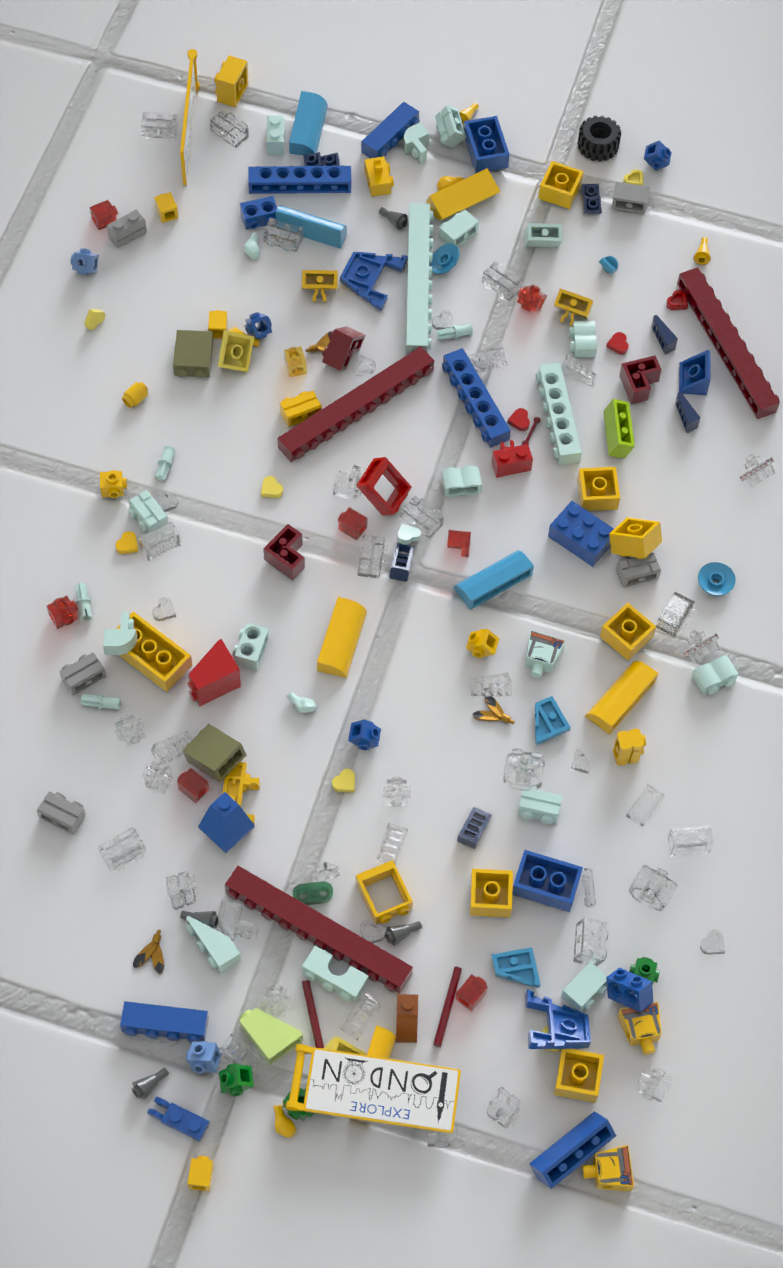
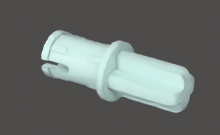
[437,323,473,340]
[155,446,175,481]
[75,583,92,621]
[81,694,121,710]

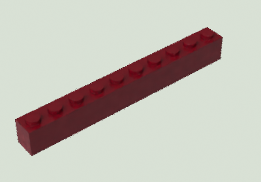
[677,267,780,419]
[277,346,435,462]
[225,865,413,994]

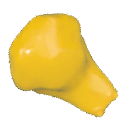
[437,176,463,191]
[273,1105,297,1138]

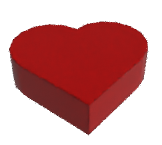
[666,290,688,310]
[606,332,629,355]
[507,408,530,431]

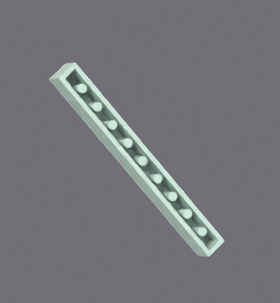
[406,203,433,355]

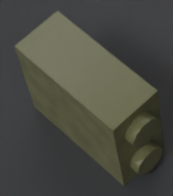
[173,330,213,378]
[182,724,247,782]

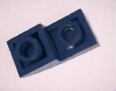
[303,152,340,166]
[581,184,602,214]

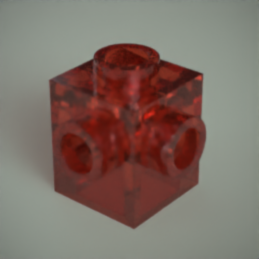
[517,284,548,312]
[46,595,78,629]

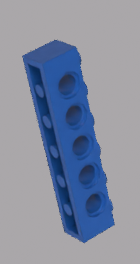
[248,165,352,194]
[441,348,511,448]

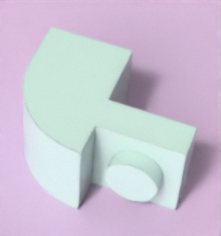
[404,122,430,164]
[103,612,137,655]

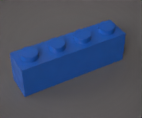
[361,102,420,159]
[120,1001,209,1043]
[529,1111,616,1189]

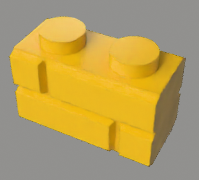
[279,390,322,427]
[613,728,646,766]

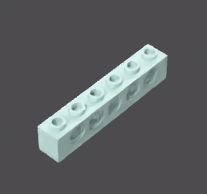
[535,363,582,465]

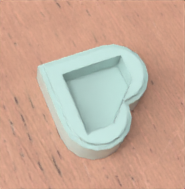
[398,524,421,545]

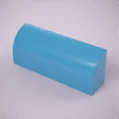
[289,91,328,156]
[276,205,347,249]
[453,550,534,610]

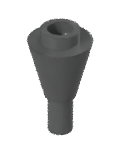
[379,207,408,230]
[180,910,219,928]
[385,921,422,946]
[132,1068,169,1100]

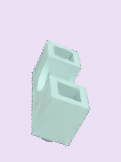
[302,946,369,1003]

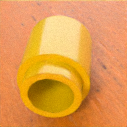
[121,382,148,408]

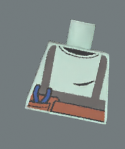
[525,630,566,678]

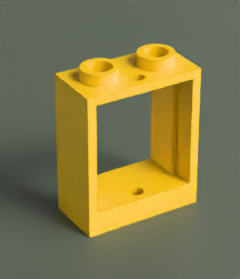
[355,860,413,925]

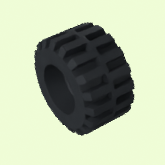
[577,115,621,162]

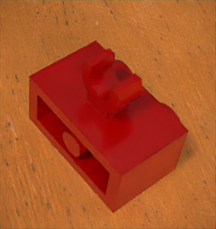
[491,440,533,478]

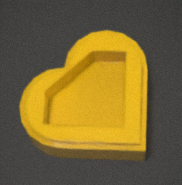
[115,531,139,554]

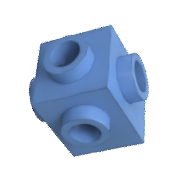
[70,248,99,275]
[186,1041,221,1073]

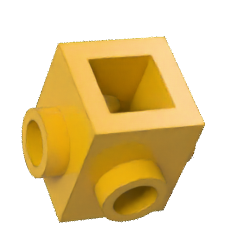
[100,470,127,498]
[466,629,500,658]

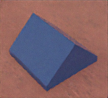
[679,350,710,395]

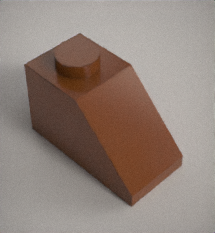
[396,994,418,1043]

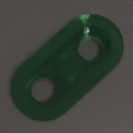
[293,881,333,905]

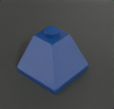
[198,792,255,854]

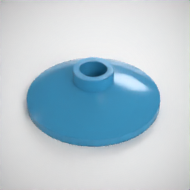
[430,243,460,274]
[698,562,736,596]

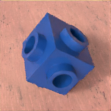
[644,140,672,171]
[245,312,272,339]
[348,719,381,751]

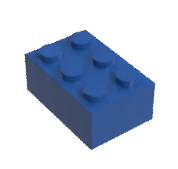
[464,116,510,173]
[548,501,614,567]
[512,849,583,912]

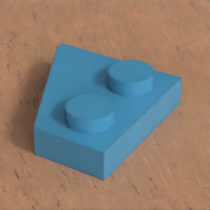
[534,696,571,745]
[491,947,541,988]

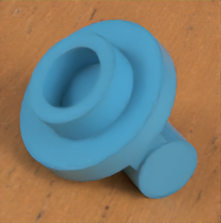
[599,256,618,274]

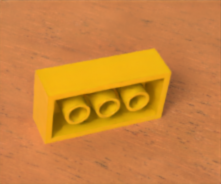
[116,611,193,692]

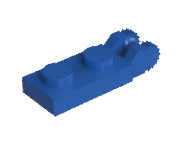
[147,1097,210,1142]

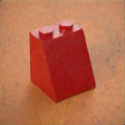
[187,639,241,707]

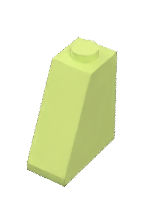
[239,1008,303,1065]

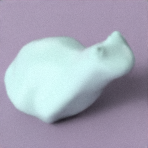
[244,233,260,260]
[286,692,317,713]

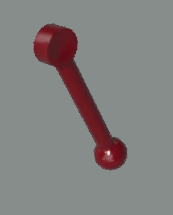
[521,417,541,445]

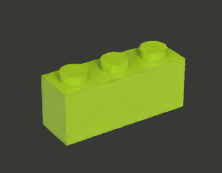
[603,399,635,459]

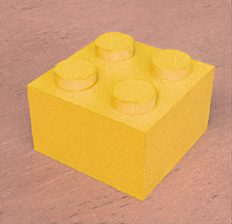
[214,55,249,108]
[538,161,584,209]
[577,467,620,511]
[609,517,662,559]
[600,602,656,661]
[469,868,513,918]
[554,1049,604,1103]

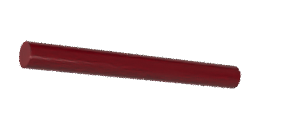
[433,966,462,1047]
[302,980,324,1049]

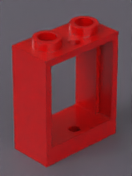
[356,457,412,516]

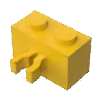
[364,156,394,197]
[301,270,338,302]
[554,288,594,326]

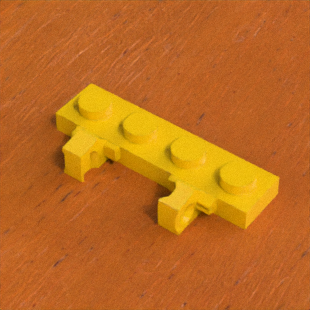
[222,762,260,825]

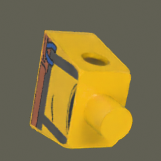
[617,1002,661,1055]
[582,1145,634,1192]

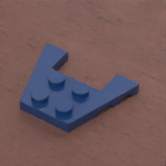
[340,252,408,311]
[525,989,591,1049]

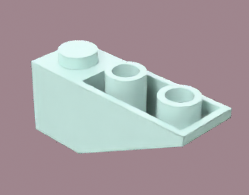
[185,916,241,973]

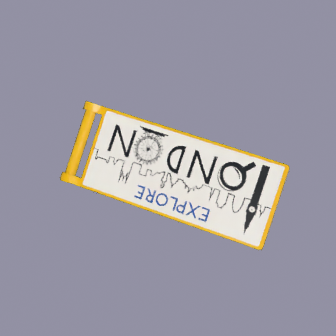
[180,49,200,185]
[286,1044,461,1134]

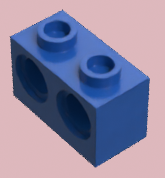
[240,196,277,230]
[606,968,653,1012]

